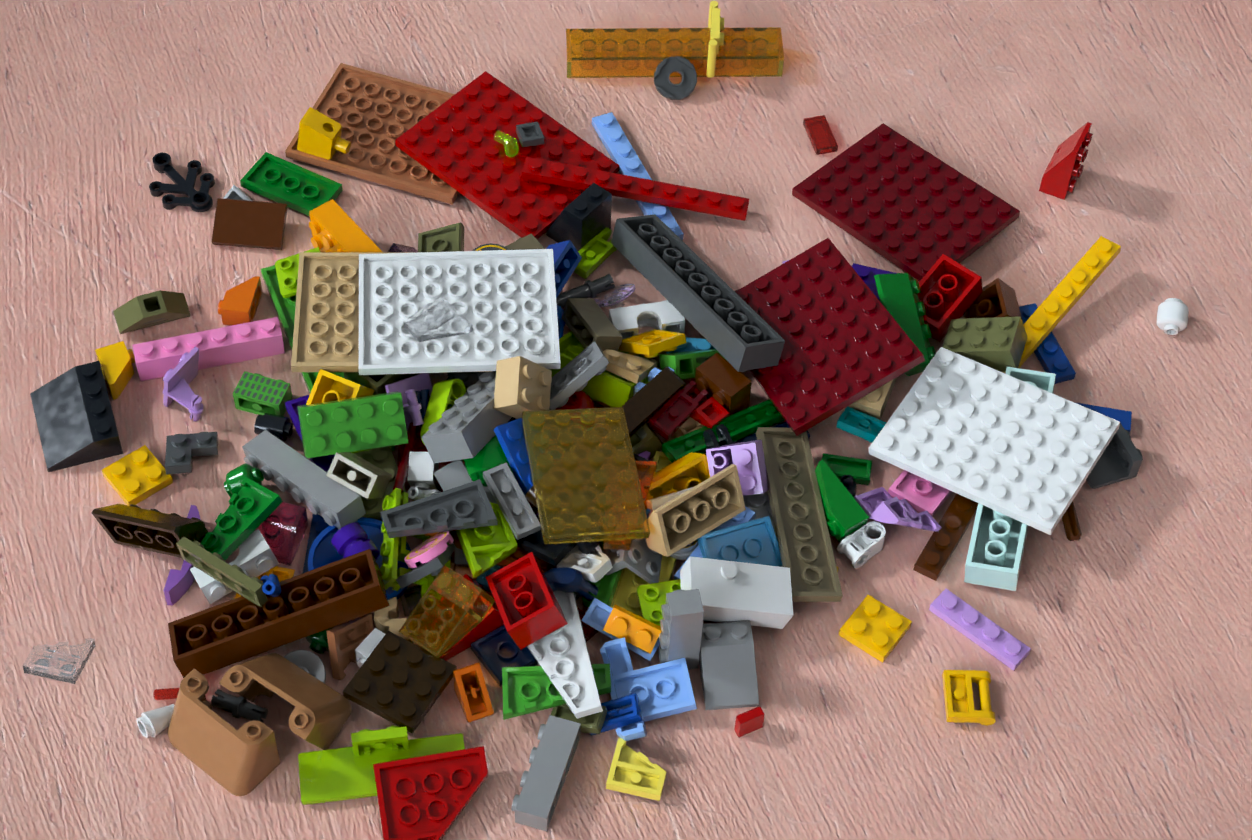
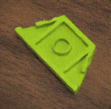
[456,502,517,578]

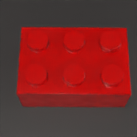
[918,254,983,342]

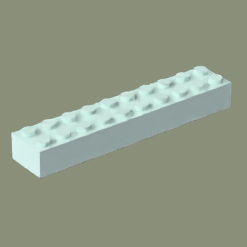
[964,367,1056,591]

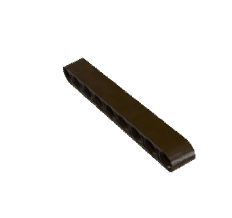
[525,366,686,515]

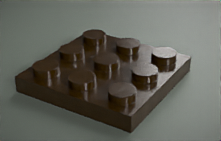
[343,631,457,734]

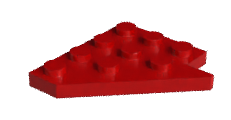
[373,746,488,840]

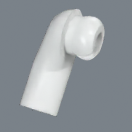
[408,487,440,501]

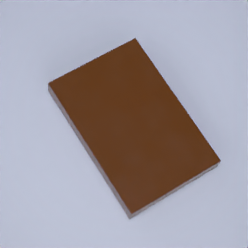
[211,198,288,250]

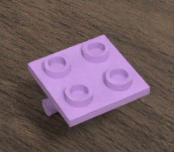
[163,347,203,421]
[385,373,433,431]

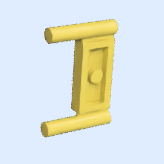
[706,1,724,78]

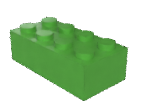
[297,392,408,458]

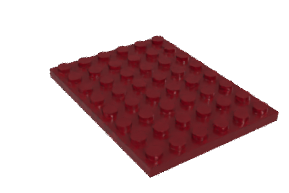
[792,123,1020,282]
[736,238,925,436]

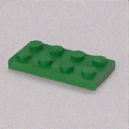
[240,152,343,216]

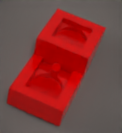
[689,388,729,429]

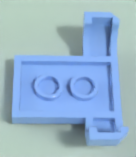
[600,637,697,741]

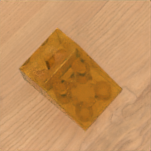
[399,565,495,658]

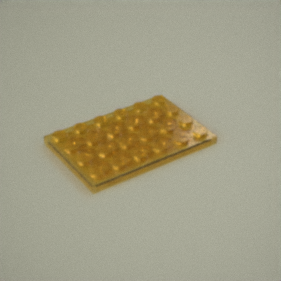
[522,407,650,544]

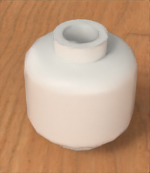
[1156,298,1189,335]

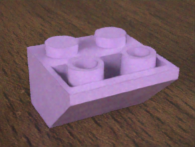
[706,440,768,496]

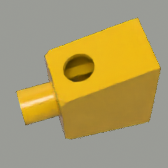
[297,107,351,160]

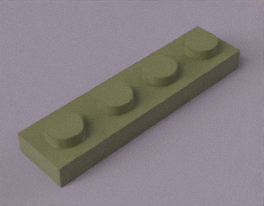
[176,536,268,607]

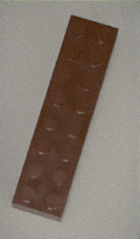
[168,549,390,678]

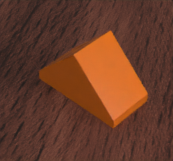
[453,662,494,723]

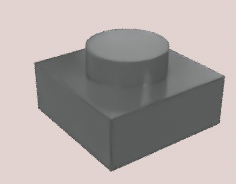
[516,122,544,148]

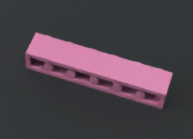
[133,317,285,381]

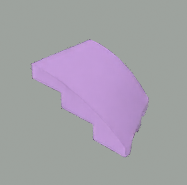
[854,487,942,532]

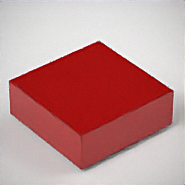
[734,707,765,737]

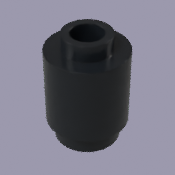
[254,413,293,442]

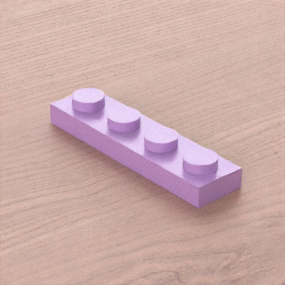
[929,589,1031,671]

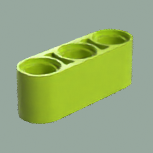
[420,379,466,445]

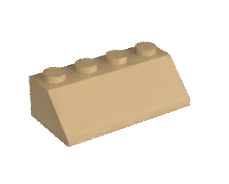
[643,464,746,557]

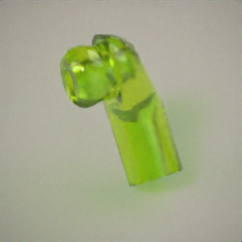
[494,130,519,157]

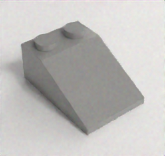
[699,621,759,710]

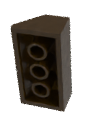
[92,504,208,558]

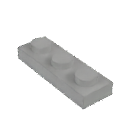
[483,463,541,540]

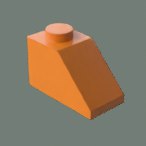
[218,276,262,326]

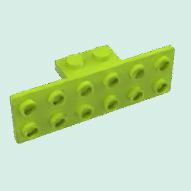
[298,726,465,805]

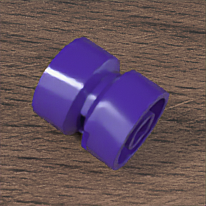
[331,522,380,560]

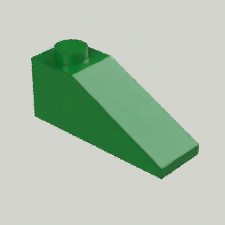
[815,460,869,543]

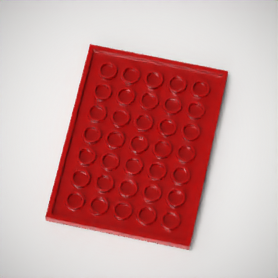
[395,71,619,239]

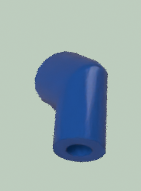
[260,574,282,597]

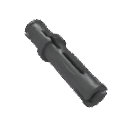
[556,274,615,308]

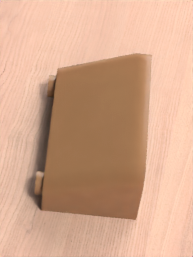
[219,653,352,750]
[167,668,280,796]

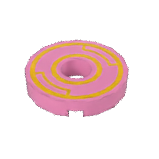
[404,531,454,568]

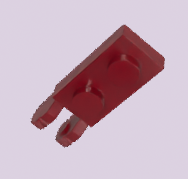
[648,380,709,440]

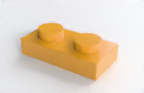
[603,604,661,654]

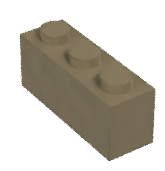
[562,298,623,351]

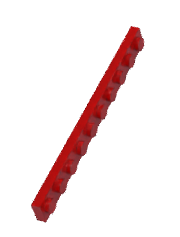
[521,156,749,221]

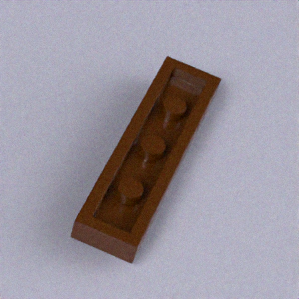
[913,494,978,581]

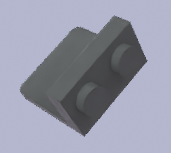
[1086,423,1143,489]

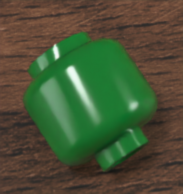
[224,463,264,497]

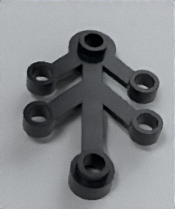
[149,152,215,212]

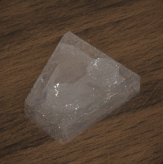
[403,296,473,342]

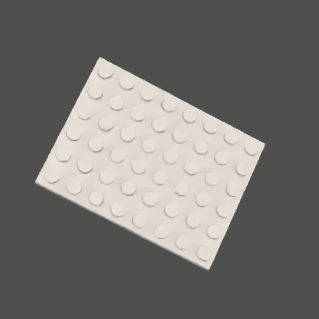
[358,249,561,375]
[869,347,1120,535]

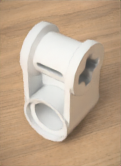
[837,521,886,568]

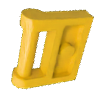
[942,670,996,726]

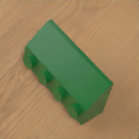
[874,273,936,376]

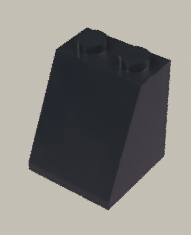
[546,183,612,251]

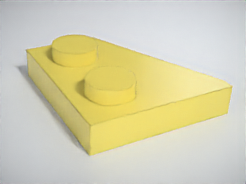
[606,738,666,801]

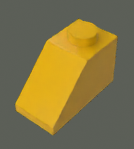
[95,341,136,400]

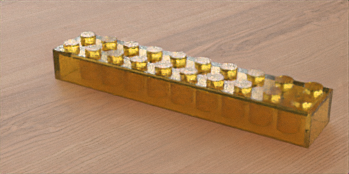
[566,27,784,78]

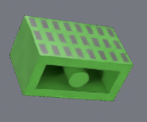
[233,371,293,416]

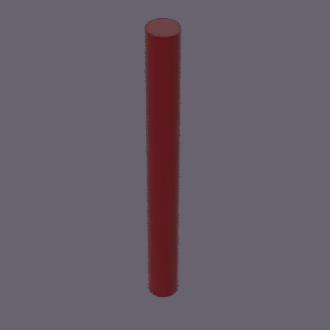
[393,422,419,494]

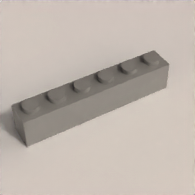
[242,430,366,529]

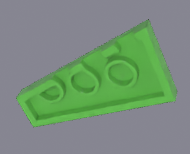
[502,664,611,720]

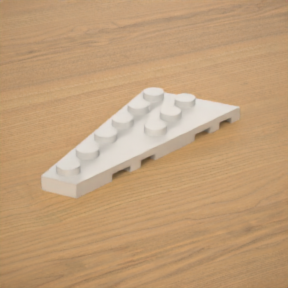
[527,590,603,719]

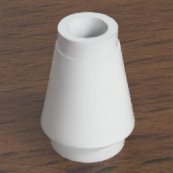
[136,704,175,738]

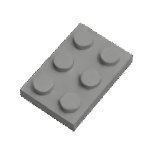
[549,341,610,411]

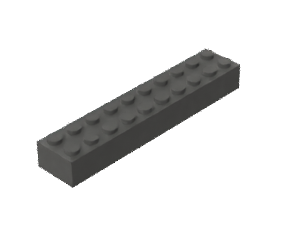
[611,214,785,372]

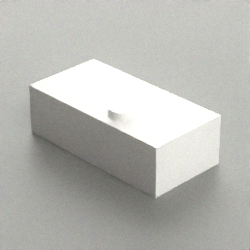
[680,556,794,629]

